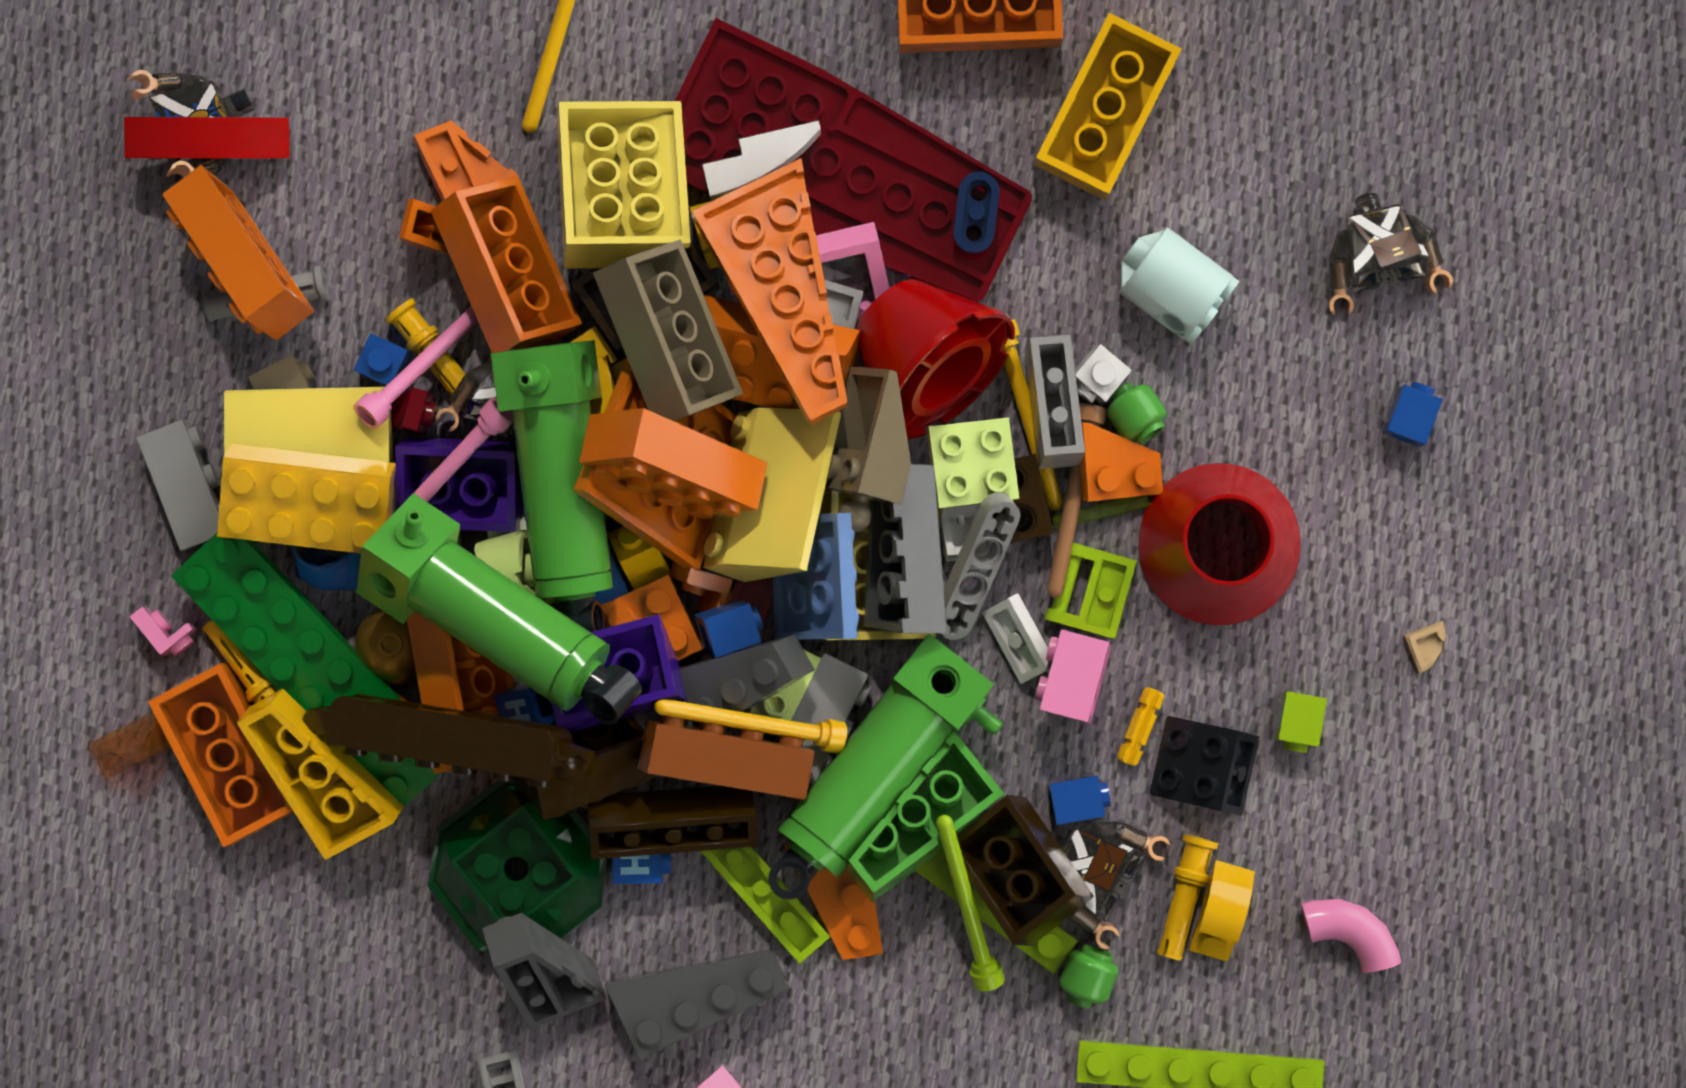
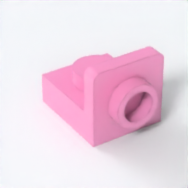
[130,607,198,657]

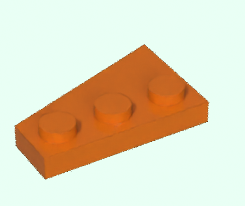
[784,843,883,960]

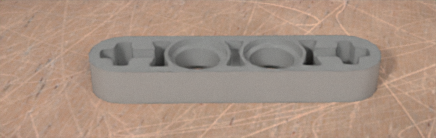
[941,492,1021,640]

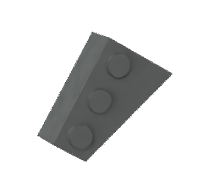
[482,913,606,1029]

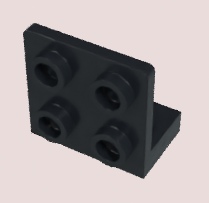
[1150,716,1260,816]

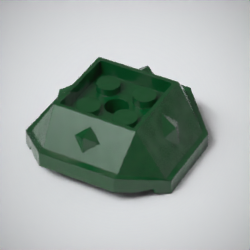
[427,780,608,952]

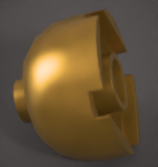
[355,608,417,685]

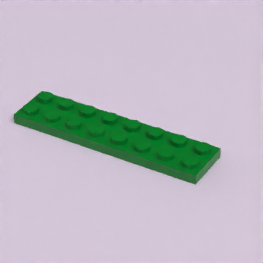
[171,532,441,808]

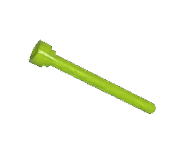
[936,815,1005,992]

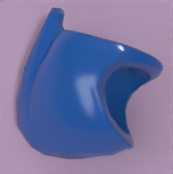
[292,545,361,591]

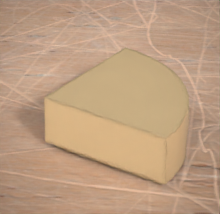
[1403,621,1446,673]

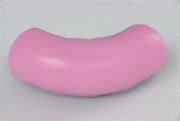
[1301,899,1401,973]

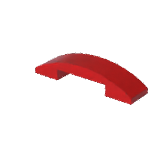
[124,117,290,158]

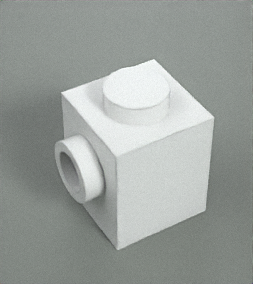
[1075,344,1132,403]

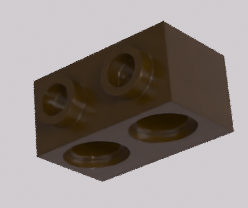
[992,454,1053,545]

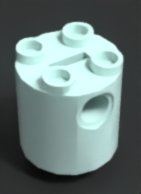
[1119,227,1239,344]

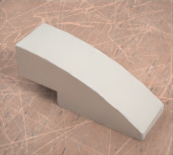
[703,121,821,201]

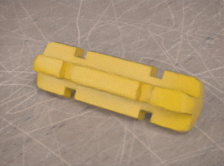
[1117,687,1164,766]

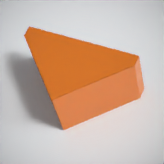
[399,198,450,256]

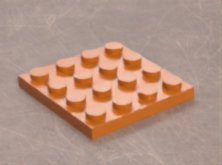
[573,358,737,571]

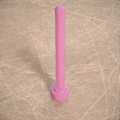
[353,306,478,429]
[414,398,513,502]

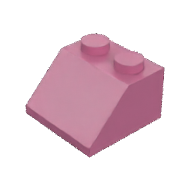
[1035,629,1112,724]

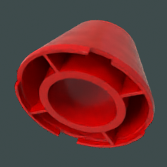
[856,279,1015,440]
[1138,463,1301,625]

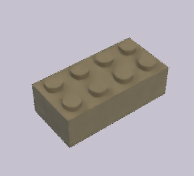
[593,239,743,422]

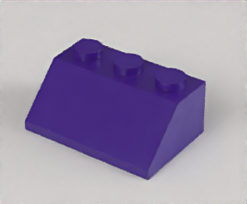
[395,437,523,532]
[552,614,687,732]

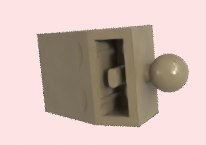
[825,366,911,532]

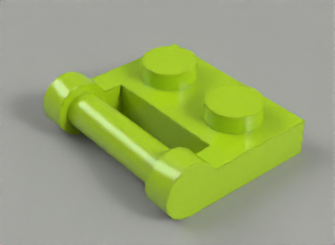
[1044,543,1137,639]

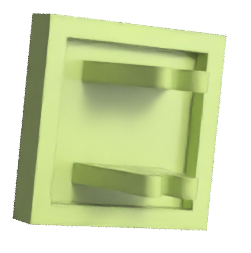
[926,417,1019,509]

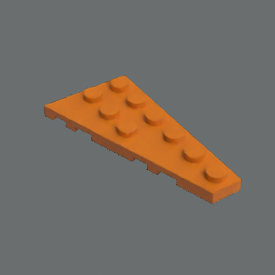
[692,158,847,426]

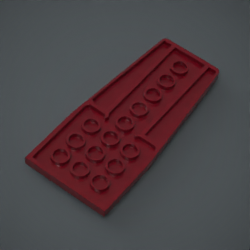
[675,18,1032,302]

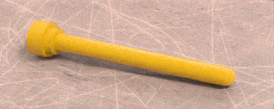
[522,0,575,133]
[1004,319,1063,511]
[655,699,847,754]

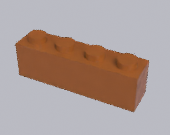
[637,715,815,800]

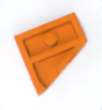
[413,120,518,201]
[1080,422,1163,502]

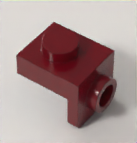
[391,387,438,437]

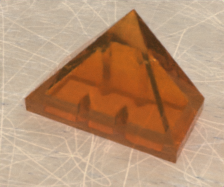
[88,712,172,780]

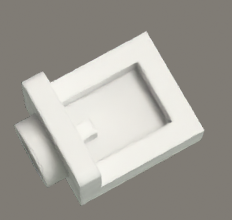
[939,504,988,562]

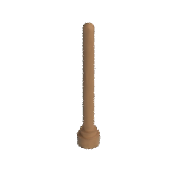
[1047,403,1107,598]

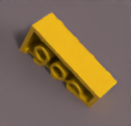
[237,688,404,860]

